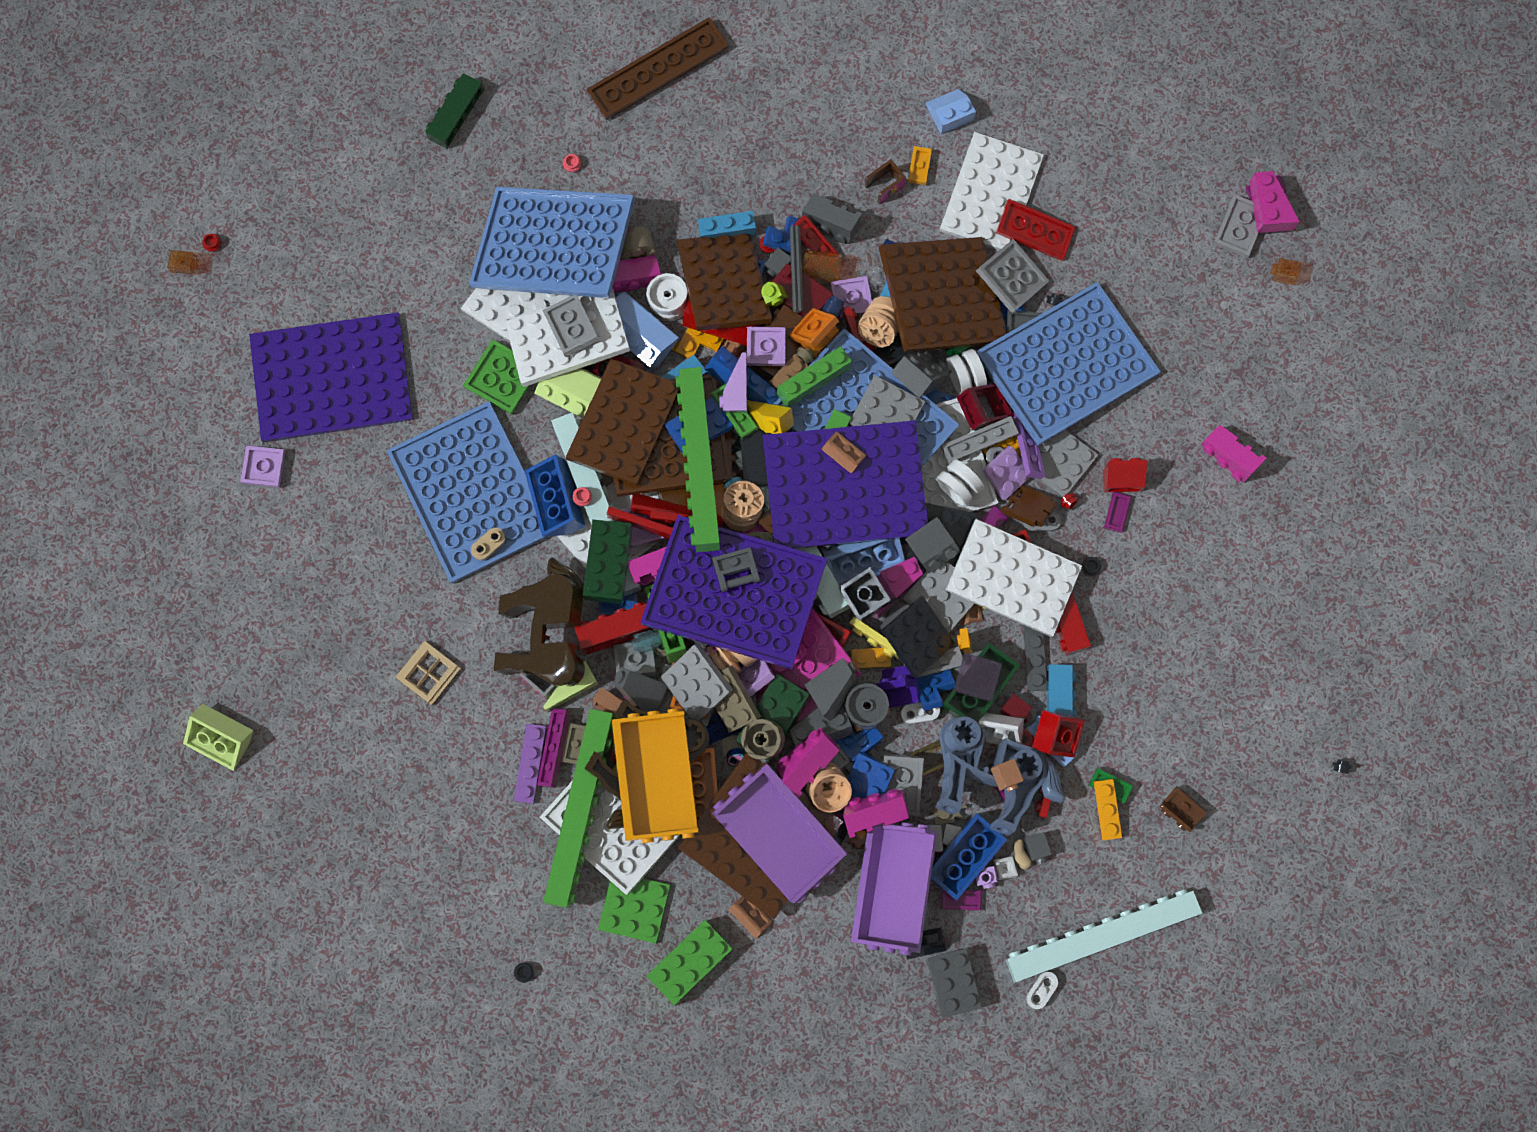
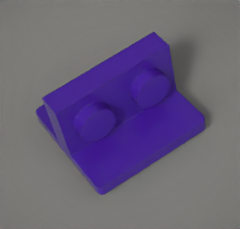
[874,666,920,708]

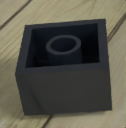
[839,566,897,621]

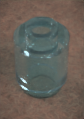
[631,630,661,654]

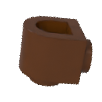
[848,829,867,849]

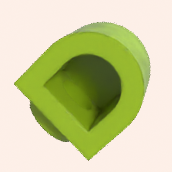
[762,282,788,306]

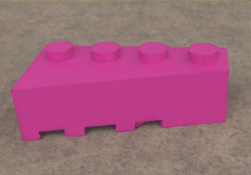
[613,255,661,294]

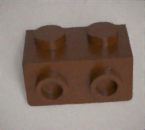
[1160,785,1207,832]

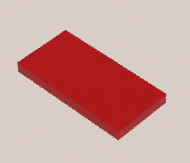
[995,199,1076,261]

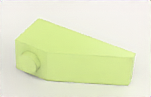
[543,661,598,712]

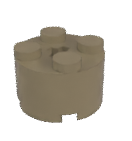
[620,226,657,261]
[741,719,785,759]

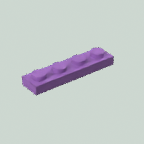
[1012,411,1046,479]
[514,724,546,804]

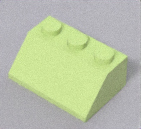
[535,368,602,418]
[183,704,253,771]

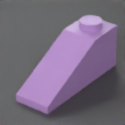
[720,353,747,413]

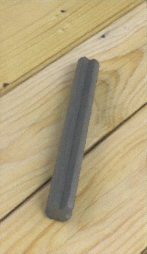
[790,225,803,313]

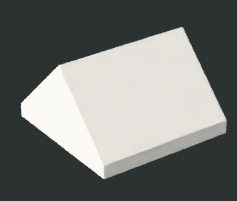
[979,713,1024,745]

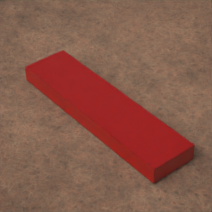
[607,507,673,539]

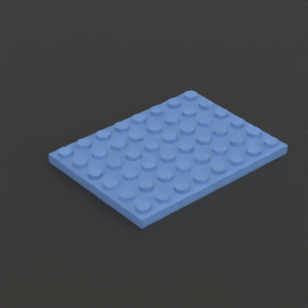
[469,187,635,298]
[976,282,1161,446]
[773,329,959,468]
[386,401,547,584]

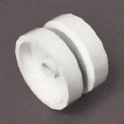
[646,273,689,321]
[946,349,987,395]
[935,459,985,508]

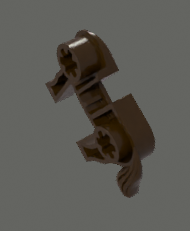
[494,557,585,687]
[585,699,709,829]

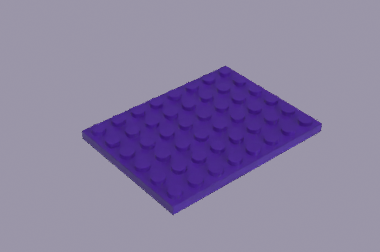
[249,312,413,443]
[762,420,928,549]
[640,515,827,670]

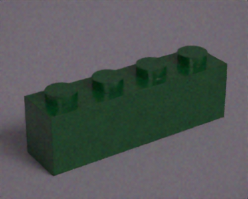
[426,73,484,149]

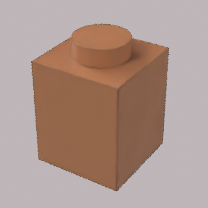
[991,759,1024,792]

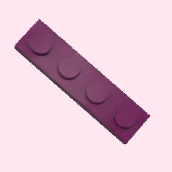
[537,709,571,788]

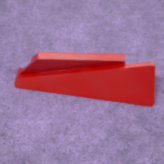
[630,494,723,528]

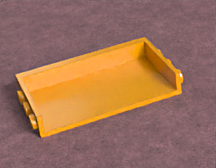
[612,708,698,844]

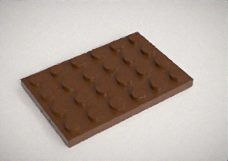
[677,233,772,331]
[566,359,680,486]

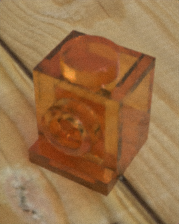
[168,250,199,275]

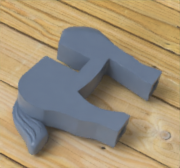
[936,717,1065,836]

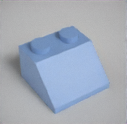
[925,89,976,134]

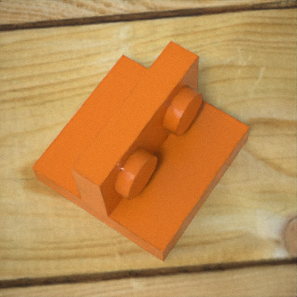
[789,308,839,358]

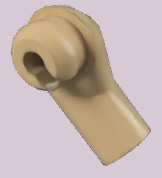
[1014,839,1032,870]

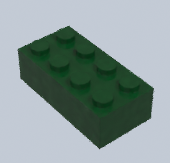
[583,519,632,604]
[941,642,1020,723]
[736,673,812,762]

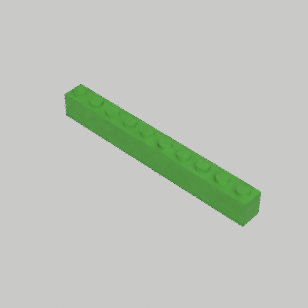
[676,367,720,552]
[543,709,615,910]

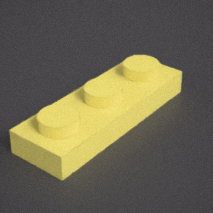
[849,617,899,659]

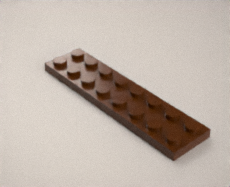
[587,17,729,120]

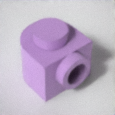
[976,866,998,889]

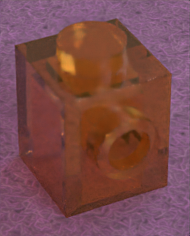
[1270,258,1301,286]

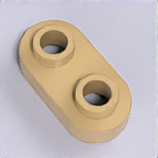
[471,528,506,561]

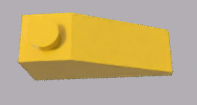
[747,400,794,434]

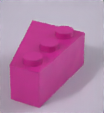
[1249,171,1300,233]
[1201,425,1266,483]
[627,547,666,587]
[875,556,923,618]
[776,727,840,798]
[844,789,910,838]

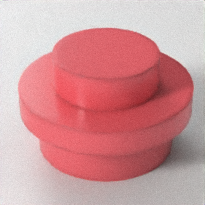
[563,154,581,172]
[573,487,592,506]

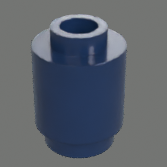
[821,295,845,319]

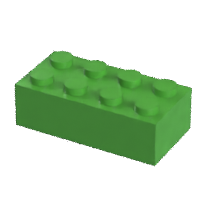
[647,920,733,1006]

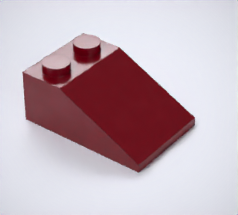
[772,264,834,317]

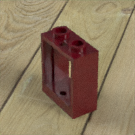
[956,384,1014,430]

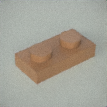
[769,354,808,390]

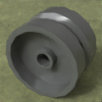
[845,683,889,730]

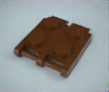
[1000,485,1057,527]

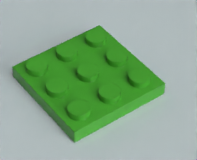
[463,339,530,415]
[598,878,670,944]

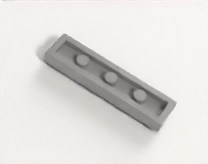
[941,416,1019,464]

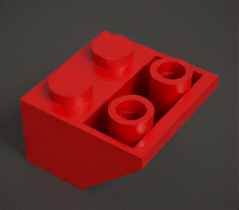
[1103,458,1147,493]

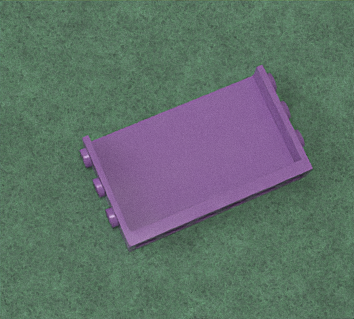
[712,764,847,903]
[851,822,937,956]

